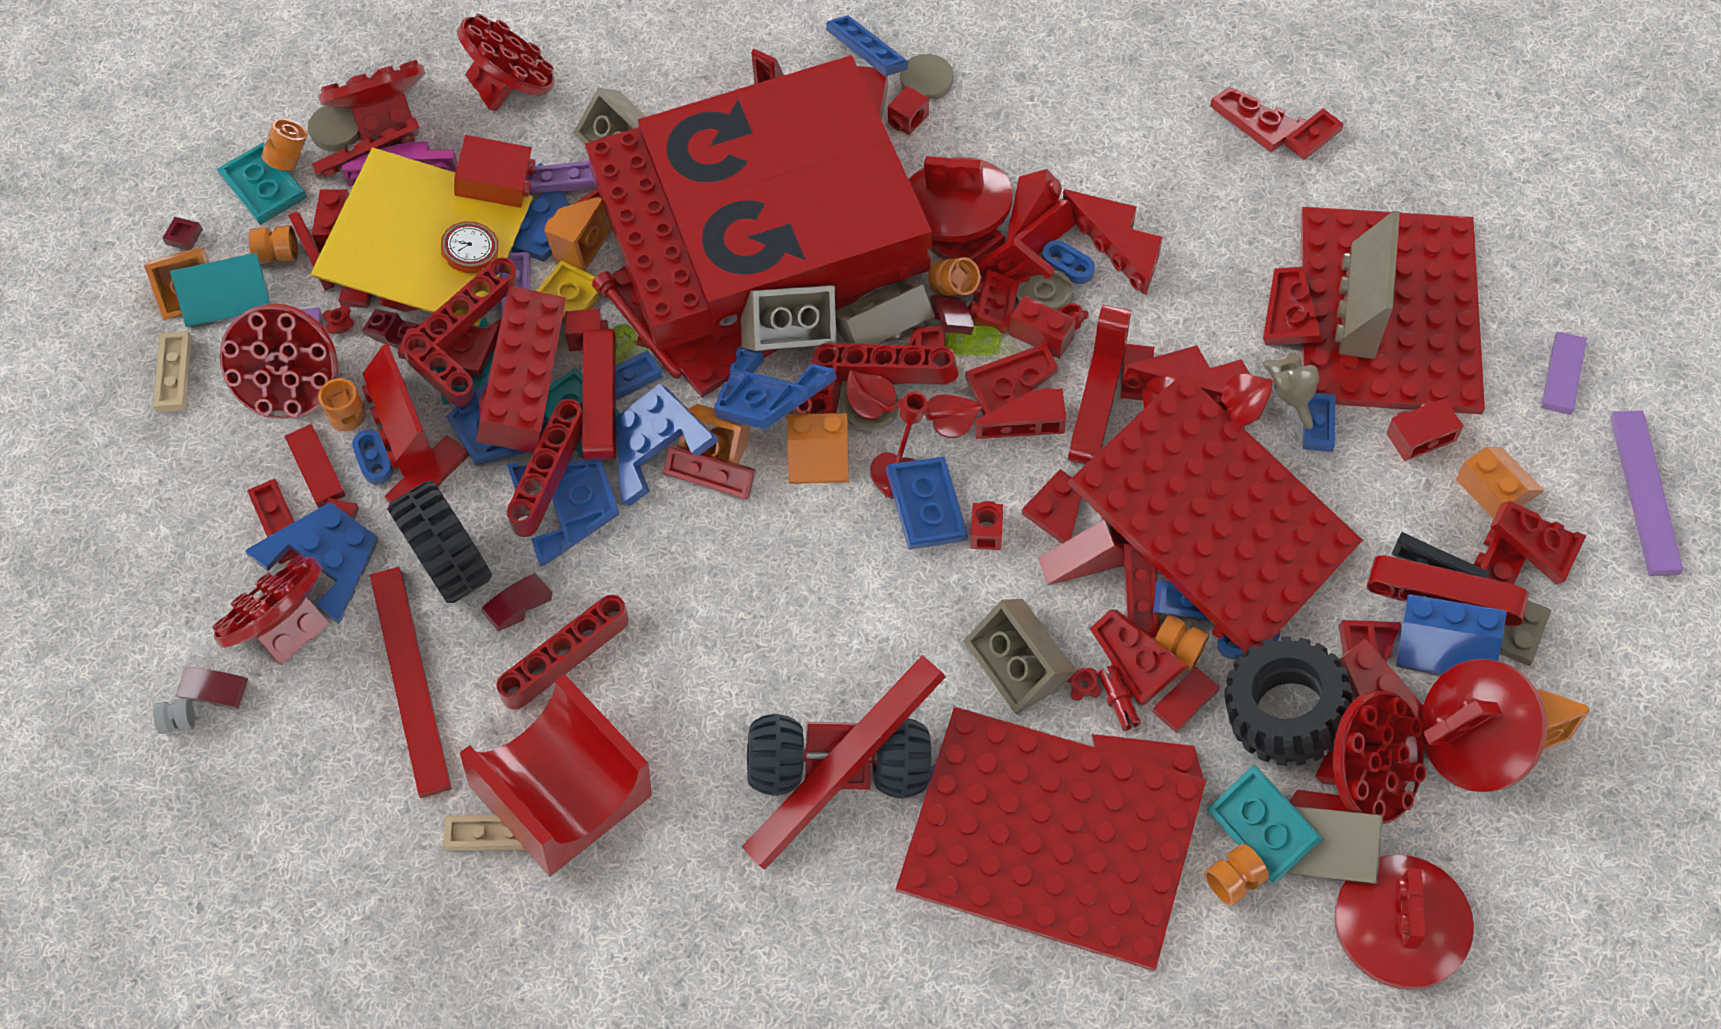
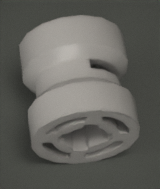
[153,698,195,734]

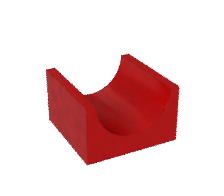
[459,674,652,877]

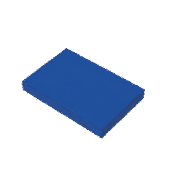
[886,456,969,550]

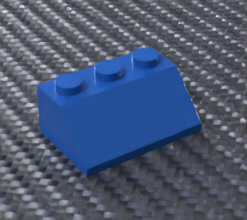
[1396,594,1506,675]

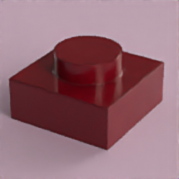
[162,217,203,250]

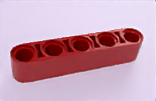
[582,329,616,460]
[506,399,582,537]
[1366,555,1529,626]
[496,594,629,709]

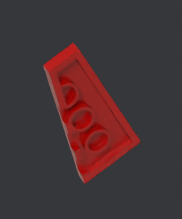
[312,117,420,179]

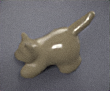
[1263,353,1320,430]

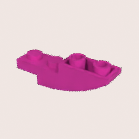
[342,142,458,186]

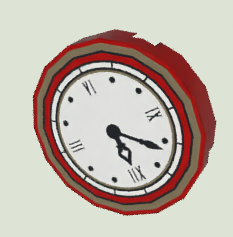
[441,221,498,273]

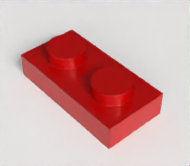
[1284,108,1344,160]

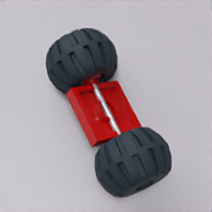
[747,714,931,799]

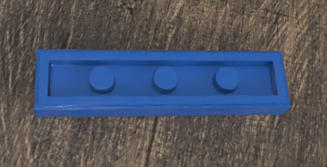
[826,15,908,76]

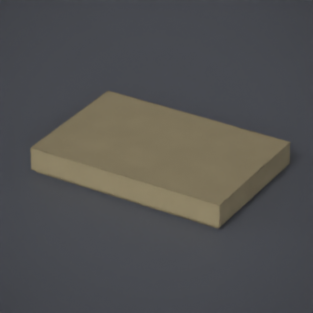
[1287,807,1383,884]

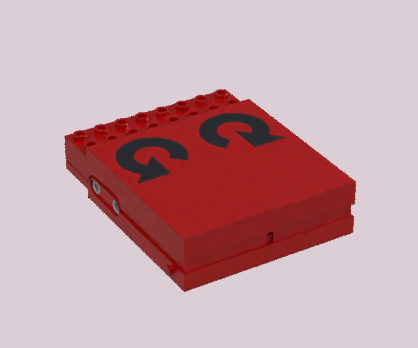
[584,55,932,351]

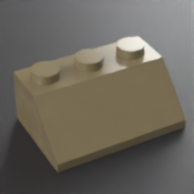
[573,88,646,143]
[835,280,935,344]
[741,285,836,351]
[963,599,1076,714]

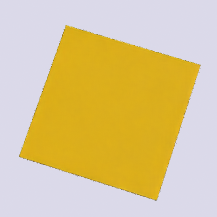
[310,147,533,327]

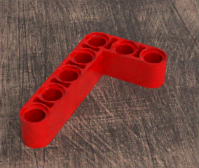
[403,257,516,407]
[1068,304,1132,465]
[805,343,959,414]

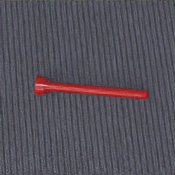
[591,271,682,379]

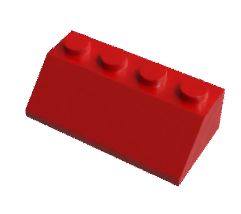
[361,344,437,477]

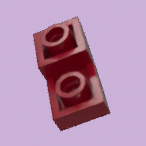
[930,295,974,335]
[362,309,420,349]
[481,573,553,631]
[175,666,248,709]

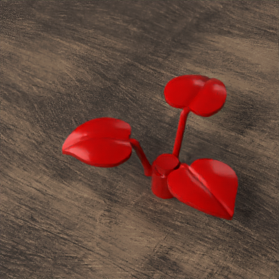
[846,370,982,499]
[1143,374,1273,429]

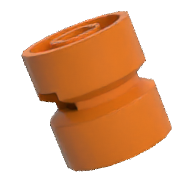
[262,118,308,171]
[249,225,298,265]
[928,257,980,297]
[318,378,366,432]
[1155,614,1210,671]
[1204,844,1269,906]

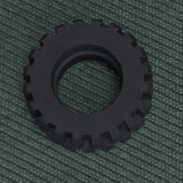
[387,481,492,603]
[1224,636,1353,766]

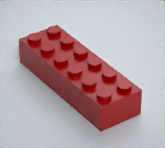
[476,285,566,453]

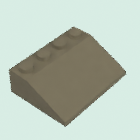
[1335,211,1400,359]

